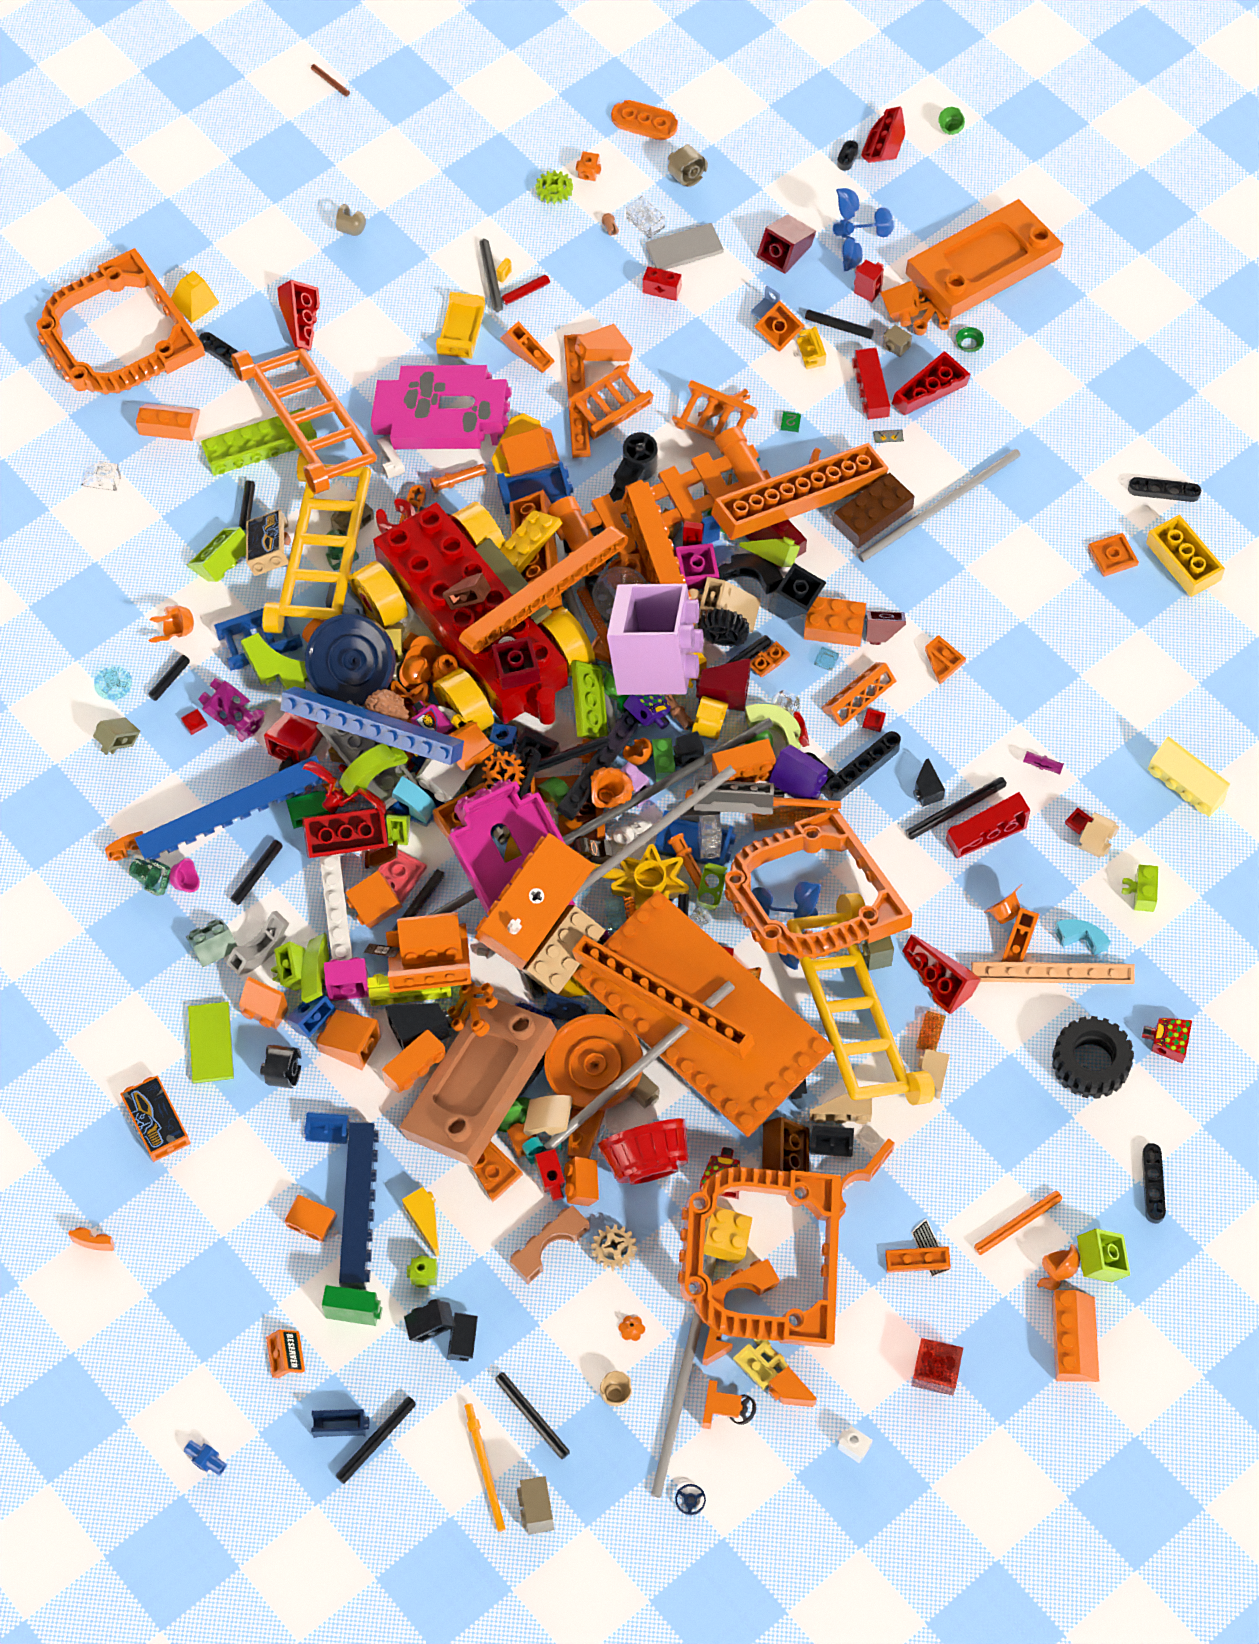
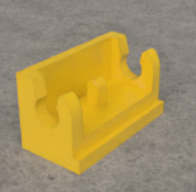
[796,326,827,370]

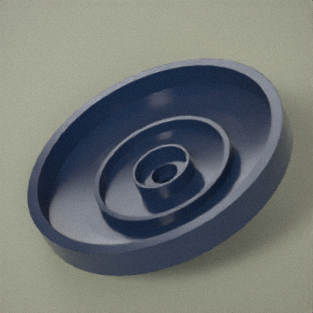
[305,614,396,706]

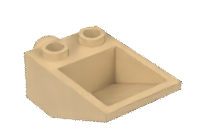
[688,577,761,633]

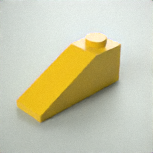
[402,1187,440,1257]

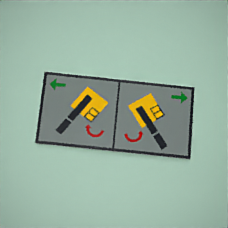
[874,430,904,443]

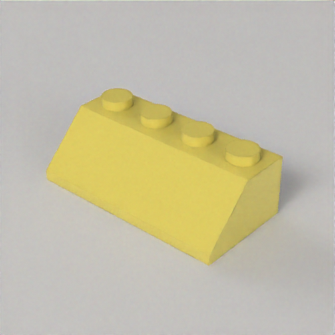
[1148,736,1230,817]

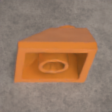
[754,300,805,352]

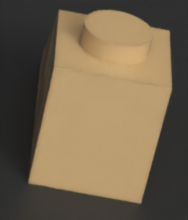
[917,1049,950,1099]

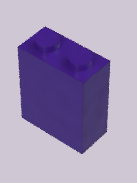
[769,745,829,800]

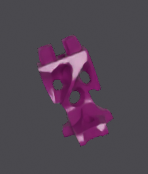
[198,678,266,742]

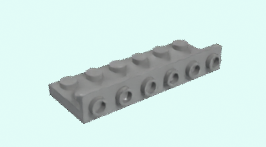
[316,700,420,809]

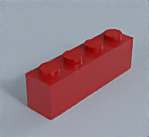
[852,347,891,420]

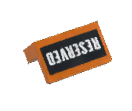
[266,1329,305,1378]

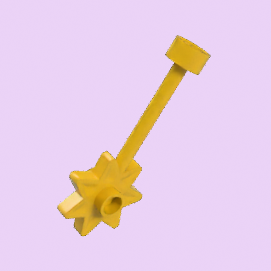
[504,835,689,912]

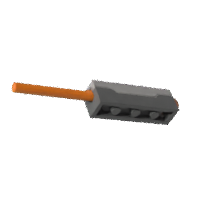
[685,779,841,815]

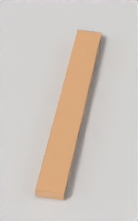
[971,961,1135,984]

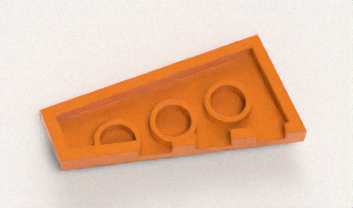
[471,1140,523,1203]

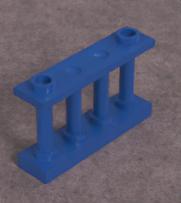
[214,608,303,671]

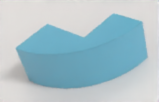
[392,776,436,823]
[1054,919,1111,955]

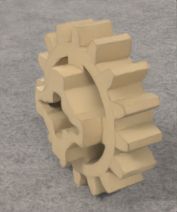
[591,1224,637,1272]

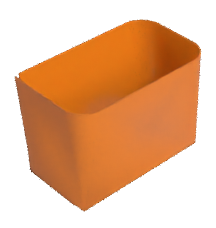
[284,1195,337,1243]

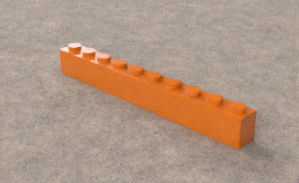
[572,935,755,1060]

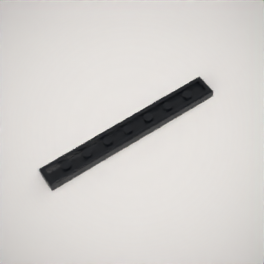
[556,709,641,821]

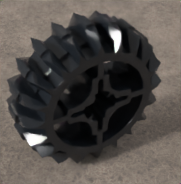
[698,608,749,647]

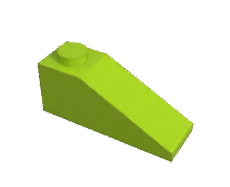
[739,537,800,568]

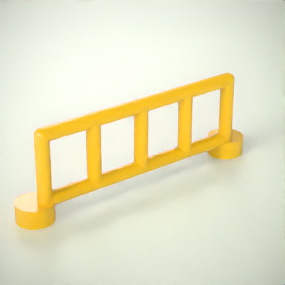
[263,452,371,634]
[786,893,935,1105]

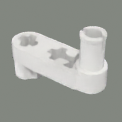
[377,436,405,479]

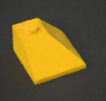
[171,270,219,324]

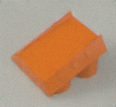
[449,722,495,771]

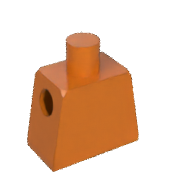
[881,281,919,327]

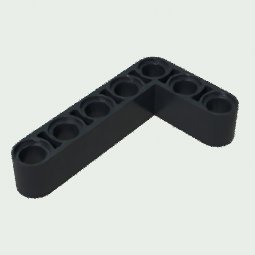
[805,731,901,801]

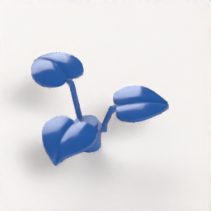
[833,188,894,271]
[752,882,821,970]

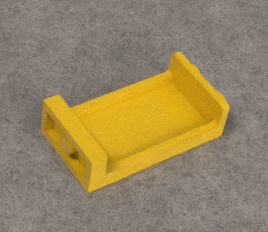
[436,292,486,359]

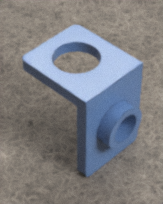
[751,286,780,319]

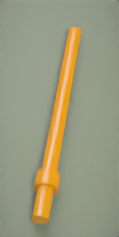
[464,1403,506,1532]

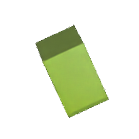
[387,813,411,846]

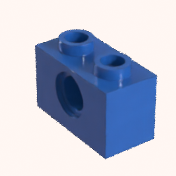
[286,994,336,1038]

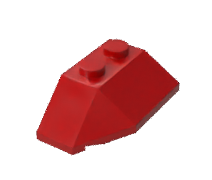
[861,106,906,163]

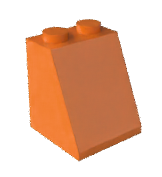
[500,427,560,477]
[316,1009,381,1071]

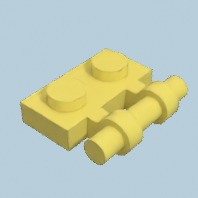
[733,1339,789,1390]

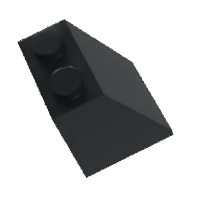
[768,563,827,620]
[385,1003,451,1051]

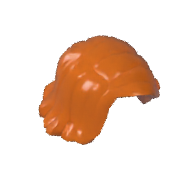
[591,767,634,808]

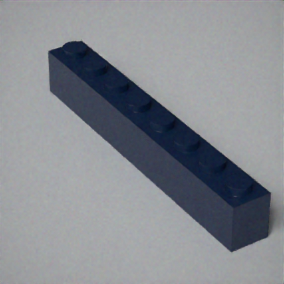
[339,1123,380,1290]

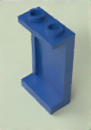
[497,461,573,514]
[655,810,736,867]

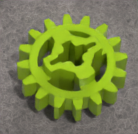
[535,170,574,205]

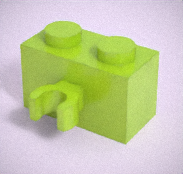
[1121,864,1159,912]
[271,941,305,991]

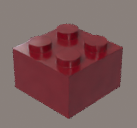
[491,636,540,690]

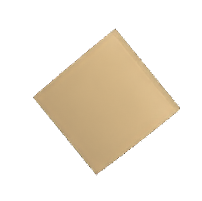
[523,1095,573,1137]

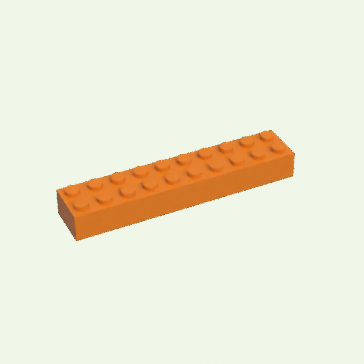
[711,443,889,540]

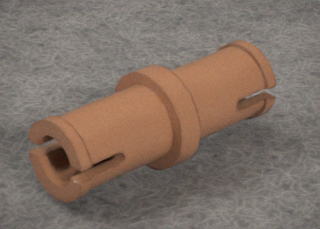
[665,694,694,731]

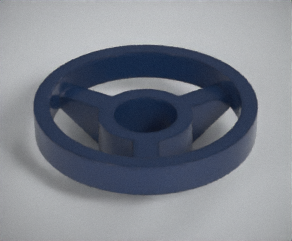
[675,1484,706,1516]

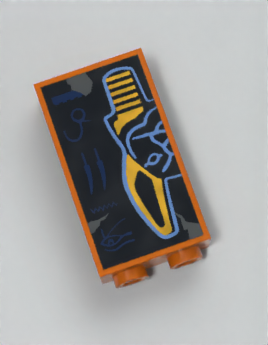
[120,1075,191,1162]

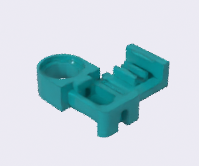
[522,1137,563,1165]

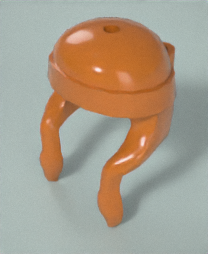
[148,605,194,643]

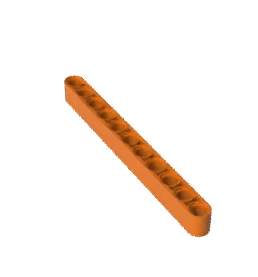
[459,526,628,654]

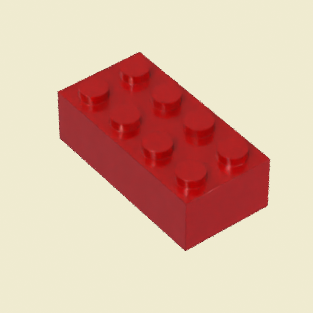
[302,807,388,858]

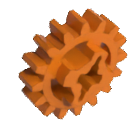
[482,751,525,788]

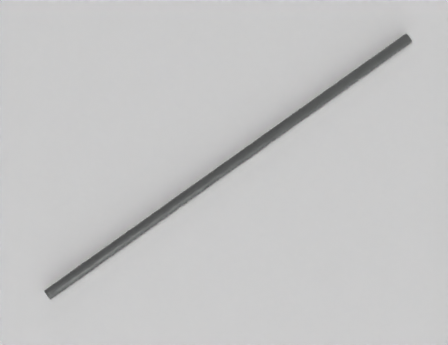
[428,718,773,915]

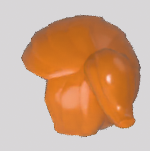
[1037,1244,1080,1291]

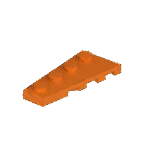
[567,1107,606,1159]

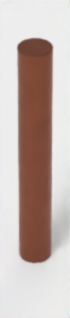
[311,64,350,97]

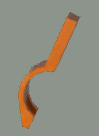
[839,1138,895,1220]

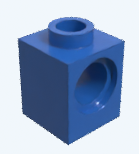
[487,723,517,753]

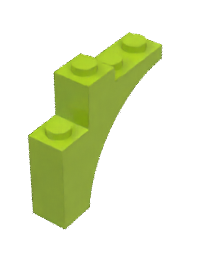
[240,632,310,690]

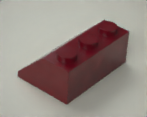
[744,519,807,569]

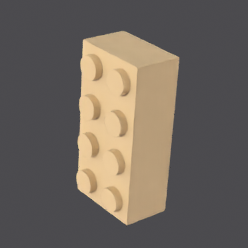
[522,905,606,995]

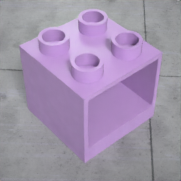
[607,584,704,695]

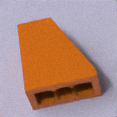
[575,323,633,362]

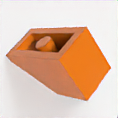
[768,1366,817,1407]

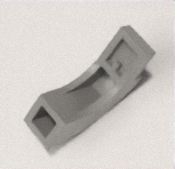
[226,910,290,976]

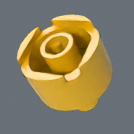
[692,696,728,740]

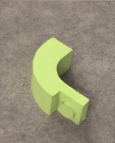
[745,704,801,749]

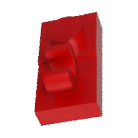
[683,521,703,546]

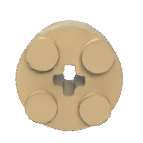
[1078,812,1120,858]

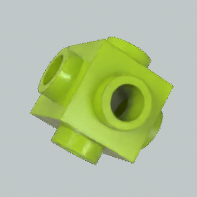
[406,1255,438,1288]

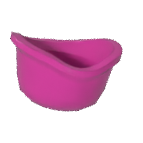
[169,858,200,893]

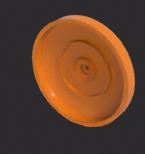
[544,1014,644,1111]

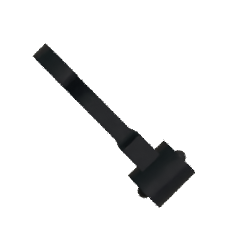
[563,432,658,564]

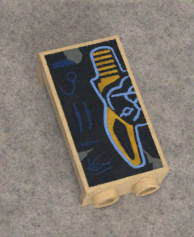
[246,509,289,576]

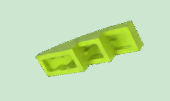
[301,932,329,1003]

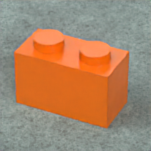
[564,1157,599,1207]

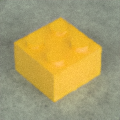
[704,1206,753,1264]

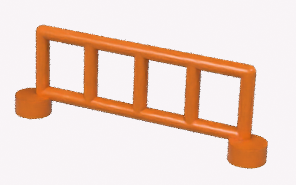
[231,348,377,494]

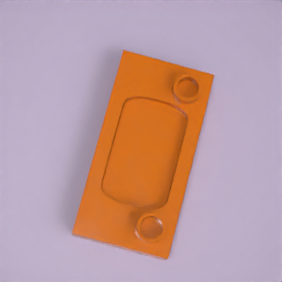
[905,199,1064,320]

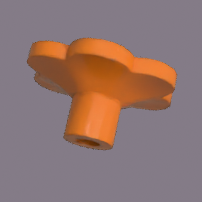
[618,1316,645,1341]

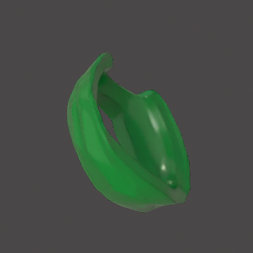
[956,327,984,353]

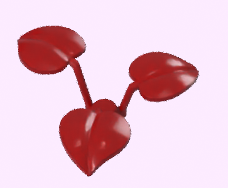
[302,761,386,816]

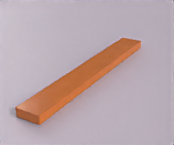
[564,334,591,458]

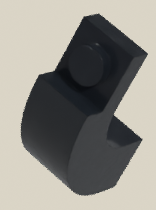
[718,553,784,595]

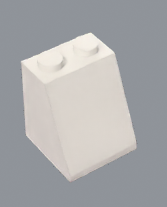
[415,758,476,803]

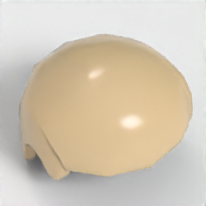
[599,1370,632,1407]

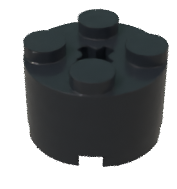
[260,1045,302,1089]

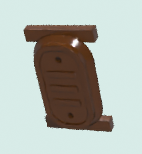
[365,840,398,869]

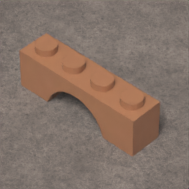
[509,1205,590,1285]

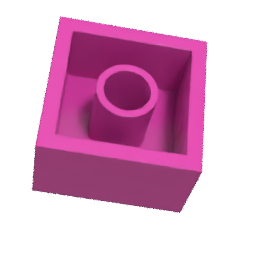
[674,543,719,590]
[324,957,369,1001]

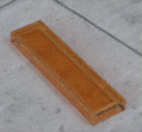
[751,806,831,831]

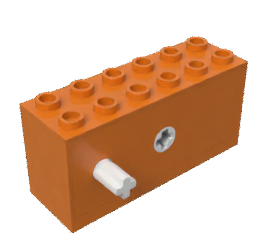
[475,833,596,970]

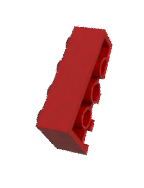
[946,791,1031,858]

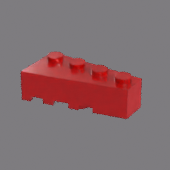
[891,351,971,416]

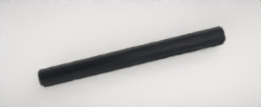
[500,736,610,777]
[906,777,1007,840]

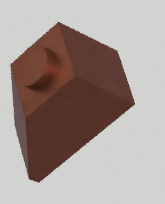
[442,573,491,610]

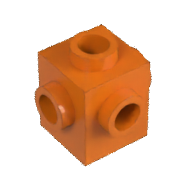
[576,151,602,181]

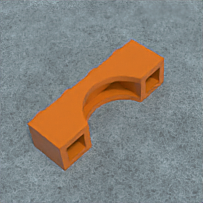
[691,1258,780,1323]

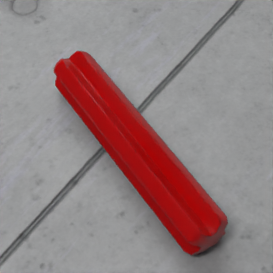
[501,274,550,305]

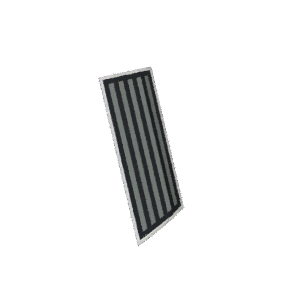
[911,1218,951,1278]

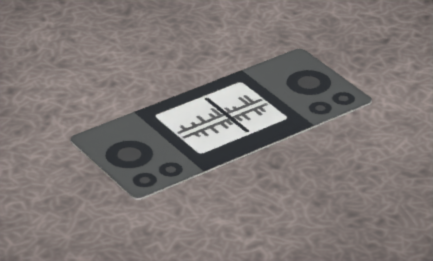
[363,943,400,957]

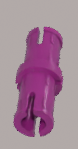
[1023,751,1064,775]

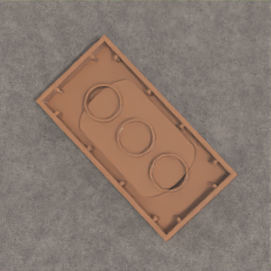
[399,995,557,1167]

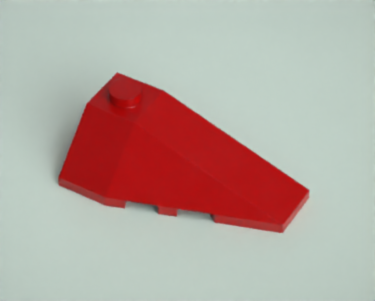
[277,280,320,351]
[902,934,981,1014]

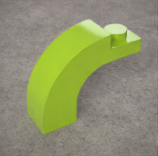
[339,744,409,796]

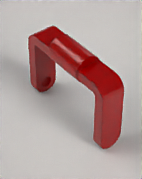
[793,711,810,747]

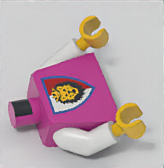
[411,701,466,757]

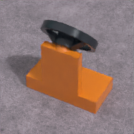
[702,1380,756,1429]

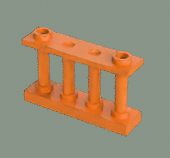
[568,362,654,440]
[672,380,758,441]

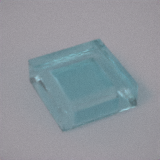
[814,647,839,672]

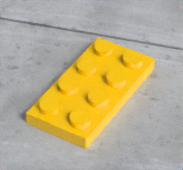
[500,510,562,574]

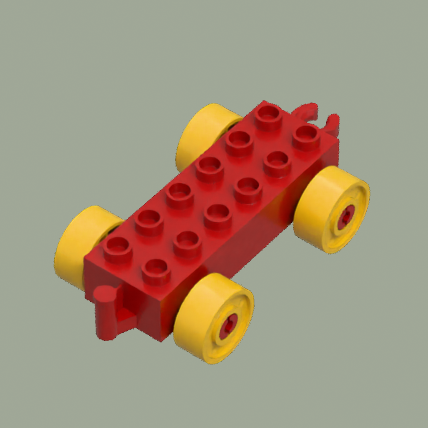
[349,498,595,731]

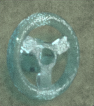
[94,666,132,700]

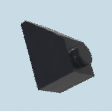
[913,758,945,807]

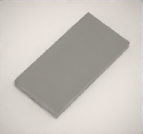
[645,223,724,270]

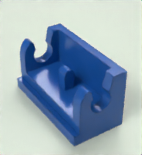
[304,1112,350,1144]

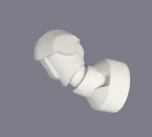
[613,820,653,847]

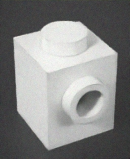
[837,1426,873,1464]

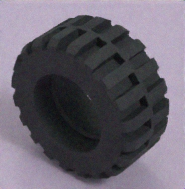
[1052,1016,1134,1099]

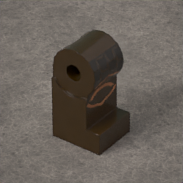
[573,838,613,865]

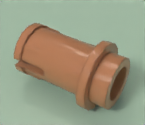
[601,213,619,236]

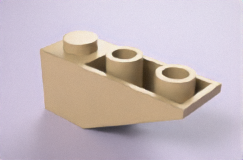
[809,1093,872,1124]

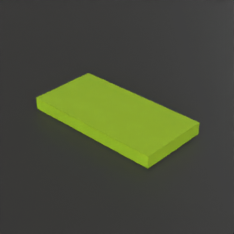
[571,660,608,740]
[188,1001,234,1084]

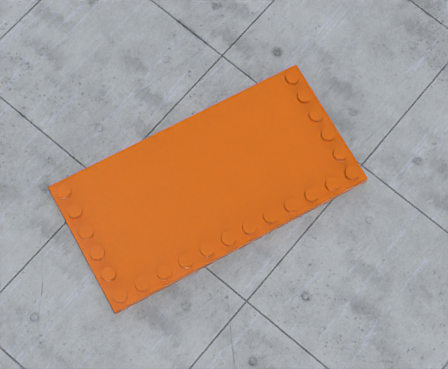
[572,890,834,1138]

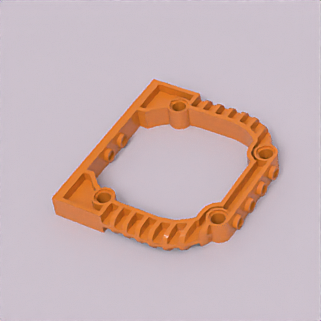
[36,248,205,395]
[724,808,913,959]
[677,1167,841,1348]

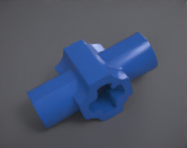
[184,1440,227,1476]

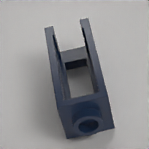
[311,1409,370,1438]

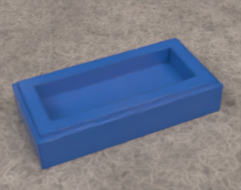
[701,516,721,544]

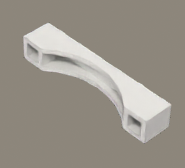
[320,854,353,961]

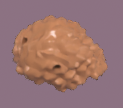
[364,689,409,722]

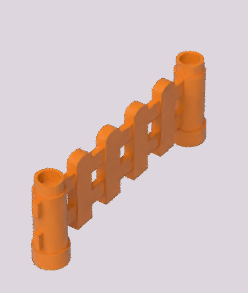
[548,426,772,576]

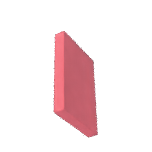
[377,850,427,914]

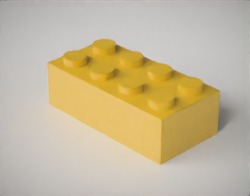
[1146,514,1225,597]

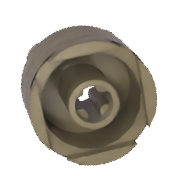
[668,144,708,187]

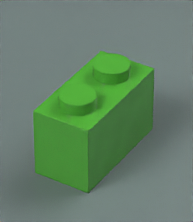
[652,737,675,782]

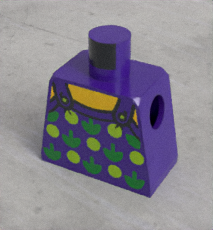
[623,694,671,730]

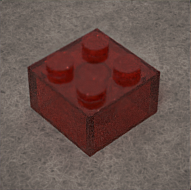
[911,1338,964,1396]

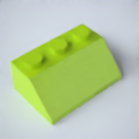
[187,527,246,582]

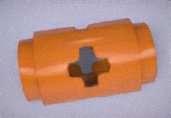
[429,654,458,686]

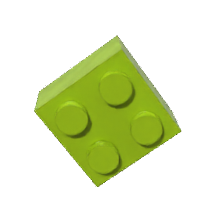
[1077,1228,1131,1283]

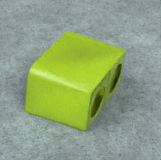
[695,863,728,911]

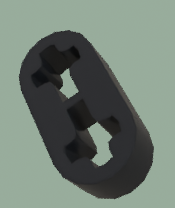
[837,140,859,171]

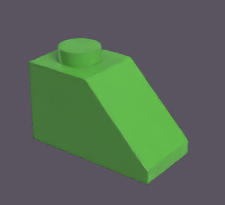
[537,776,570,816]

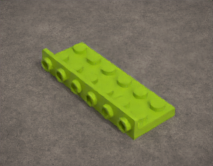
[200,407,317,476]

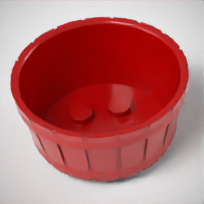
[598,1118,689,1185]

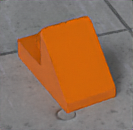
[702,1327,733,1366]

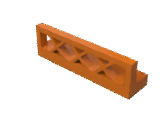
[821,662,897,727]

